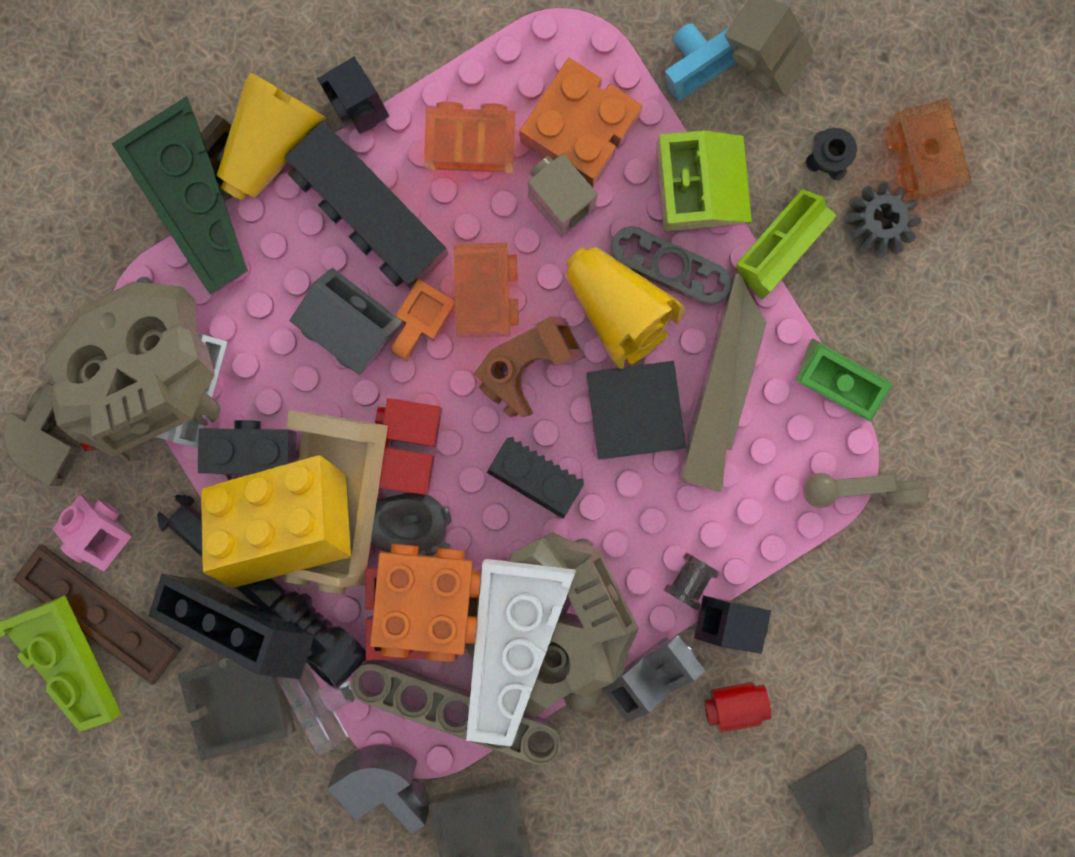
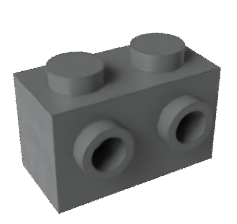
[289,267,402,375]

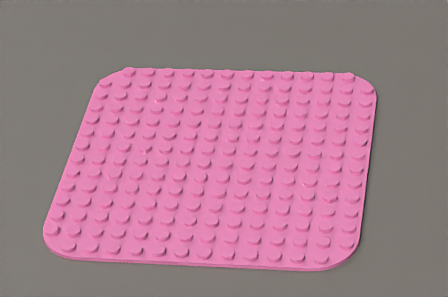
[114,8,879,779]

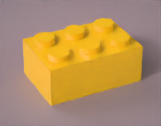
[201,455,351,588]

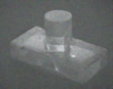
[276,662,355,756]

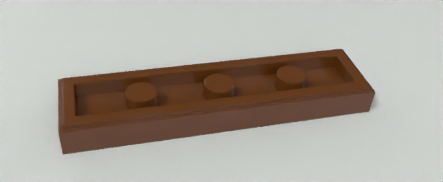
[13,545,181,685]

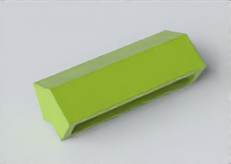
[736,188,837,300]

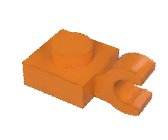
[390,279,456,362]

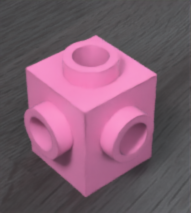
[52,494,132,571]

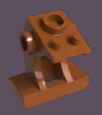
[474,317,585,418]

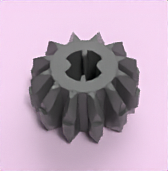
[844,182,921,258]

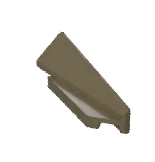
[677,273,767,492]

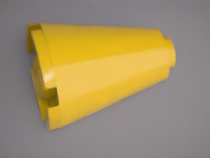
[217,72,326,201]
[565,247,685,369]

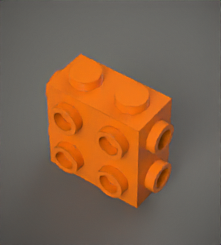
[370,544,482,662]

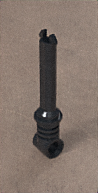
[157,495,366,690]

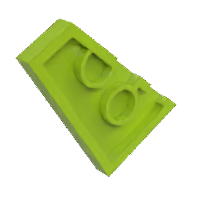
[0,595,122,732]

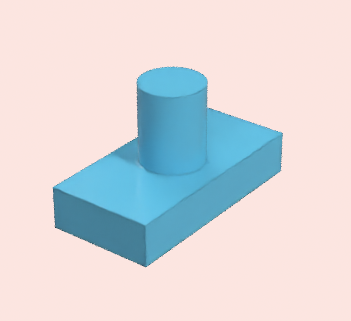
[665,23,737,102]

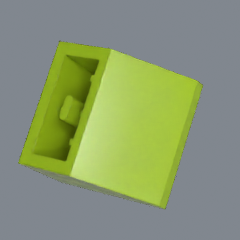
[656,130,752,232]

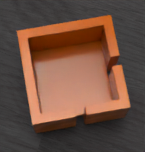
[519,57,643,188]

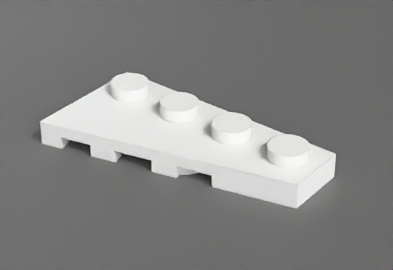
[466,559,576,746]

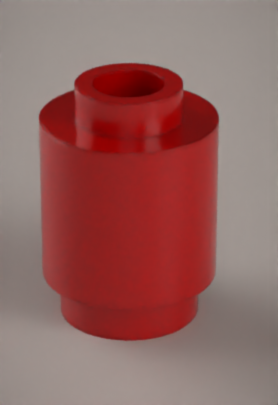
[704,682,771,733]

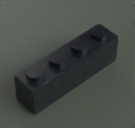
[285,121,448,290]
[148,574,314,679]

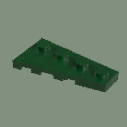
[112,96,249,295]

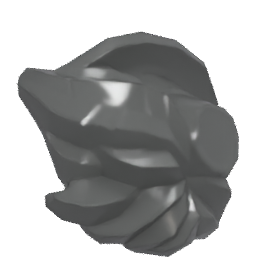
[371,493,452,556]

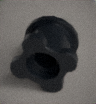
[805,127,857,180]

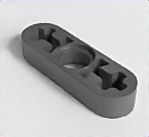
[611,226,732,305]

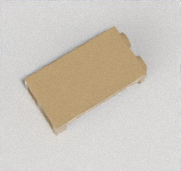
[283,411,388,594]

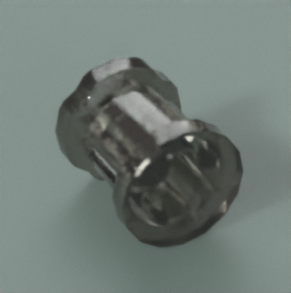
[664,552,720,610]

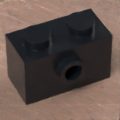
[198,420,296,475]

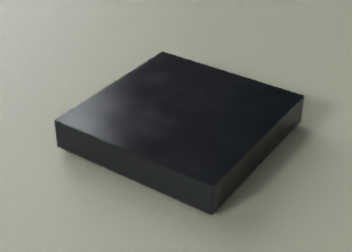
[586,361,686,460]

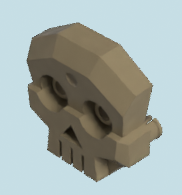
[45,282,220,462]
[466,532,639,718]

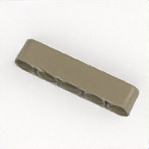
[351,660,561,765]

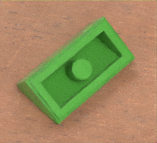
[795,338,893,422]

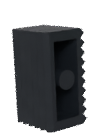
[486,437,584,519]

